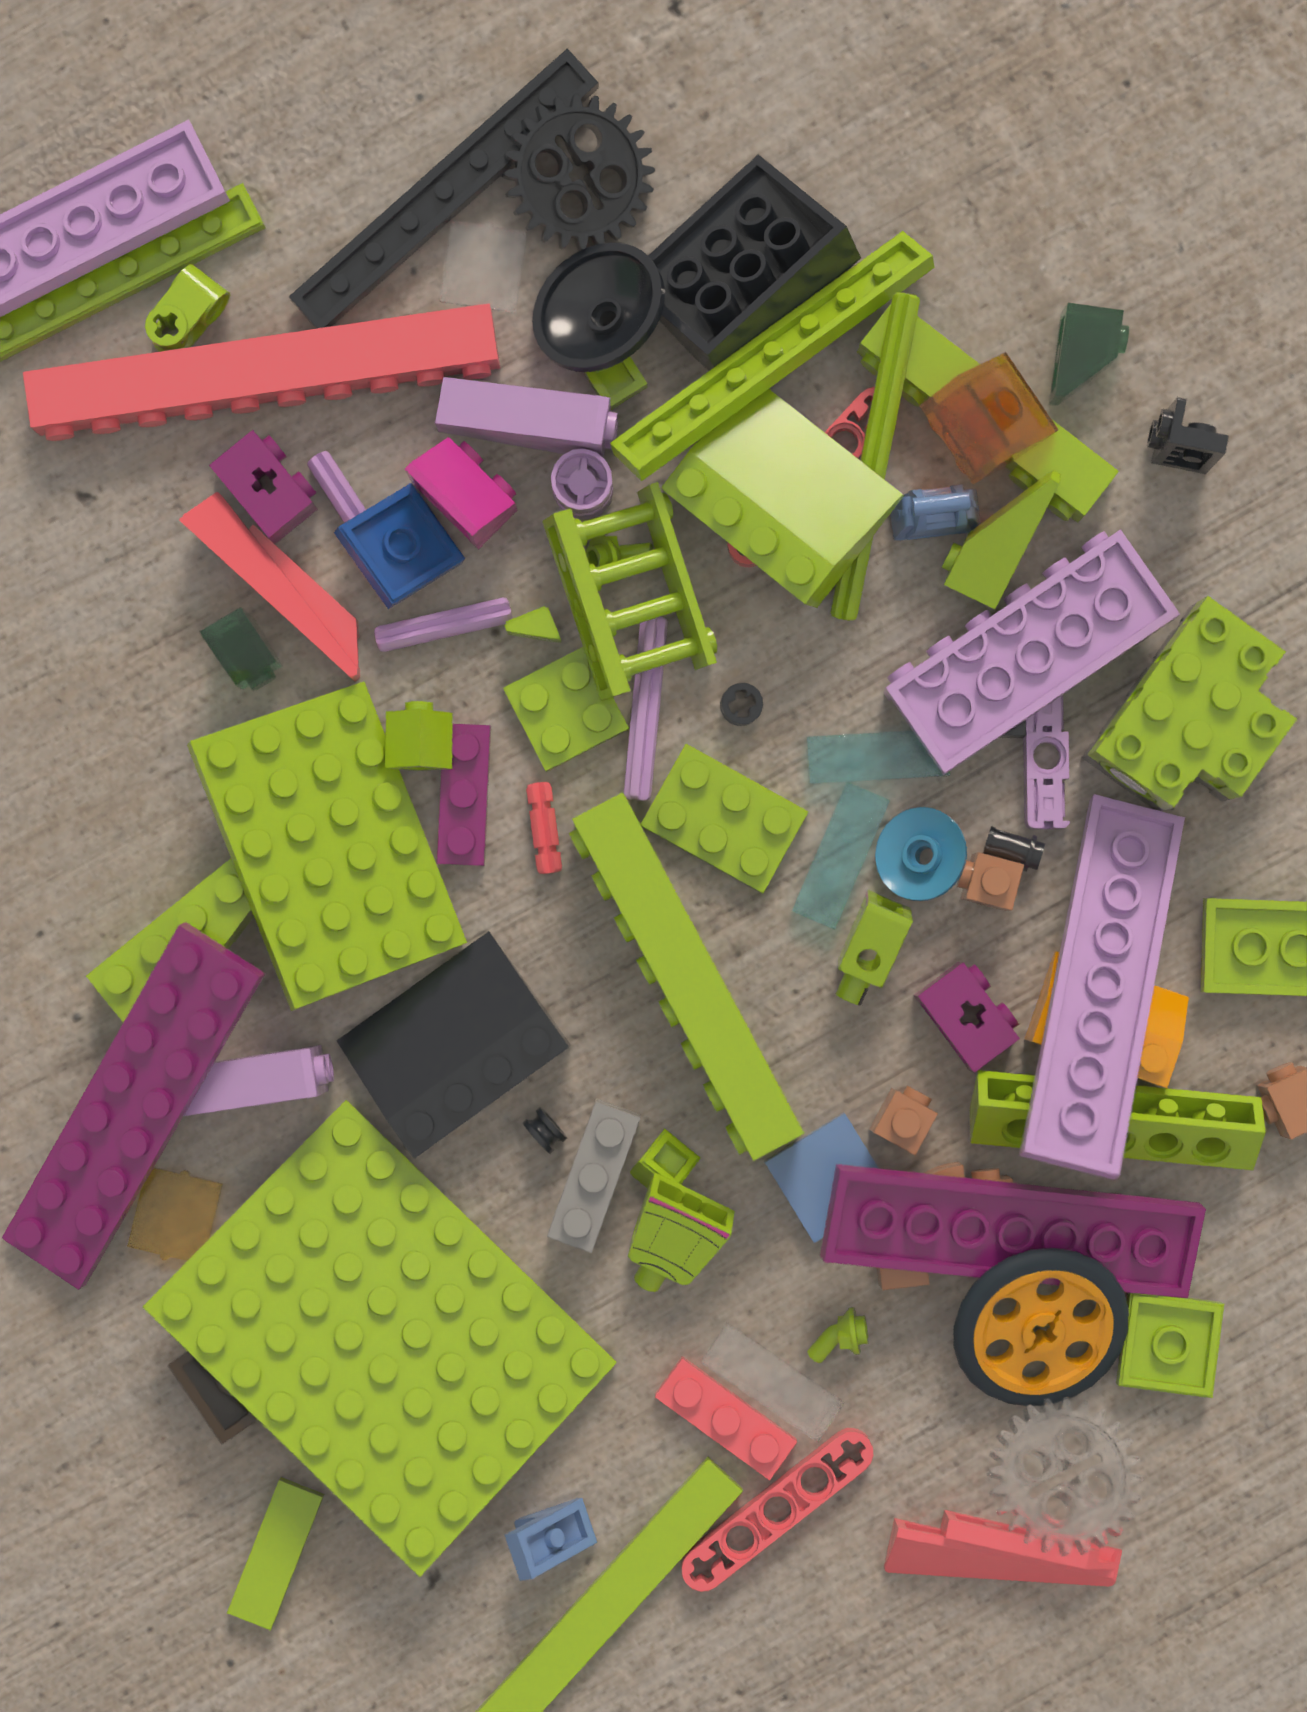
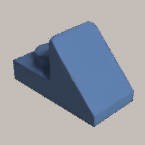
[505,1498,597,1581]

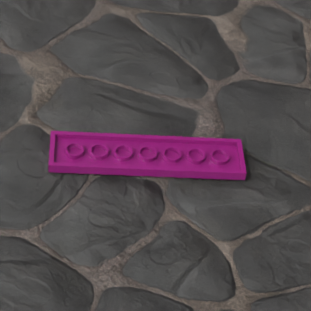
[2,922,265,1290]
[820,1164,1206,1298]

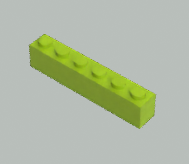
[857,304,1119,523]

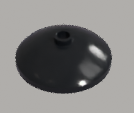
[532,242,665,372]

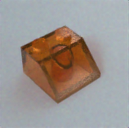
[920,352,1059,485]

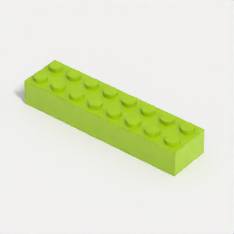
[569,792,805,1161]

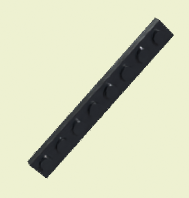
[289,48,599,329]

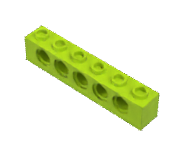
[970,1070,1266,1171]

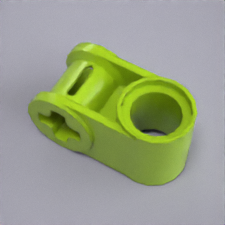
[145,264,231,352]

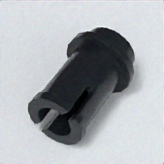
[983,826,1045,872]

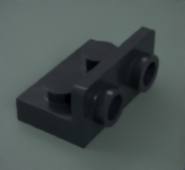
[1147,397,1229,474]

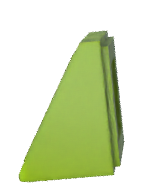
[504,606,561,642]
[630,1128,701,1189]

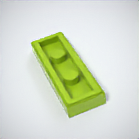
[227,1477,325,1631]

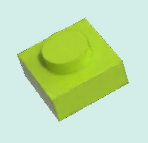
[583,357,648,410]

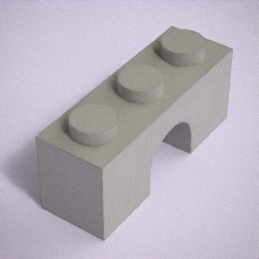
[547,1099,641,1253]

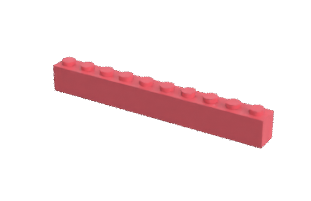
[23,303,501,441]

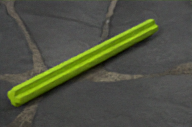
[830,292,920,621]

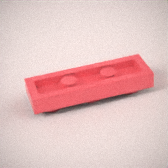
[655,1356,797,1480]

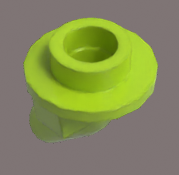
[585,535,653,567]
[807,1307,869,1363]

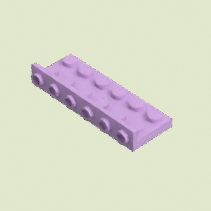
[884,529,1180,775]

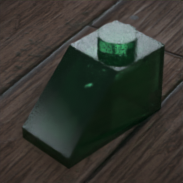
[1049,303,1129,406]
[199,607,282,691]

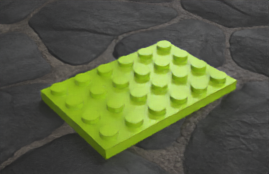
[187,681,467,1011]

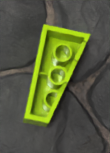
[86,858,254,1023]

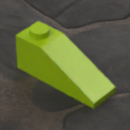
[941,470,1061,609]

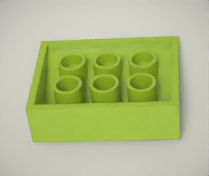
[661,389,905,608]

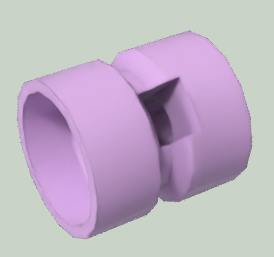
[551,449,613,520]

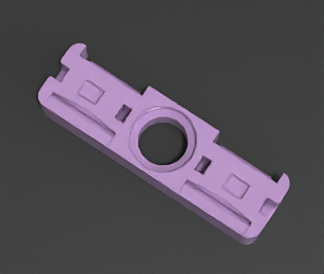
[1023,695,1070,829]

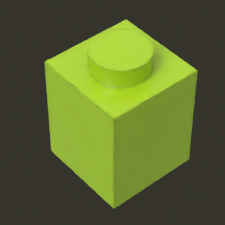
[385,701,453,771]

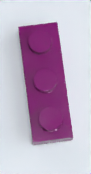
[437,723,491,866]

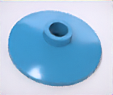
[875,807,967,901]

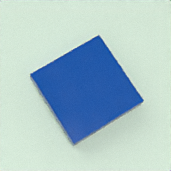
[334,483,465,610]

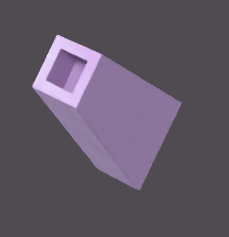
[435,377,619,458]
[184,1045,334,1116]

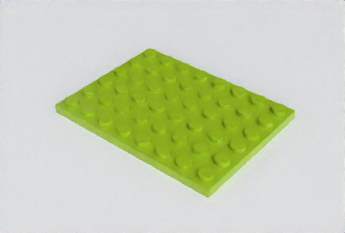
[142,1100,617,1577]

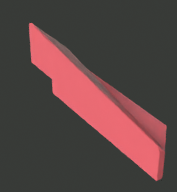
[179,492,360,682]
[884,1510,1122,1587]

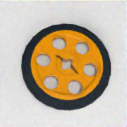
[953,1248,1129,1407]

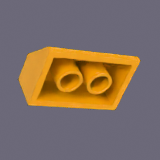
[1024,951,1189,1088]

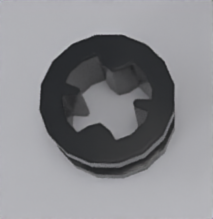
[720,683,763,726]
[523,1107,568,1154]

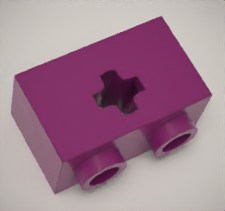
[209,430,318,544]
[913,962,1020,1073]

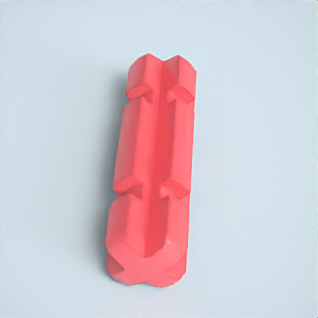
[526,782,562,874]

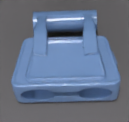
[890,484,981,541]

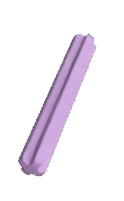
[624,617,668,801]

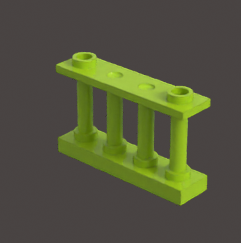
[542,482,717,701]

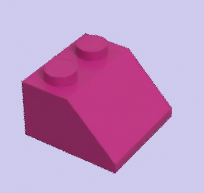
[405,437,518,550]

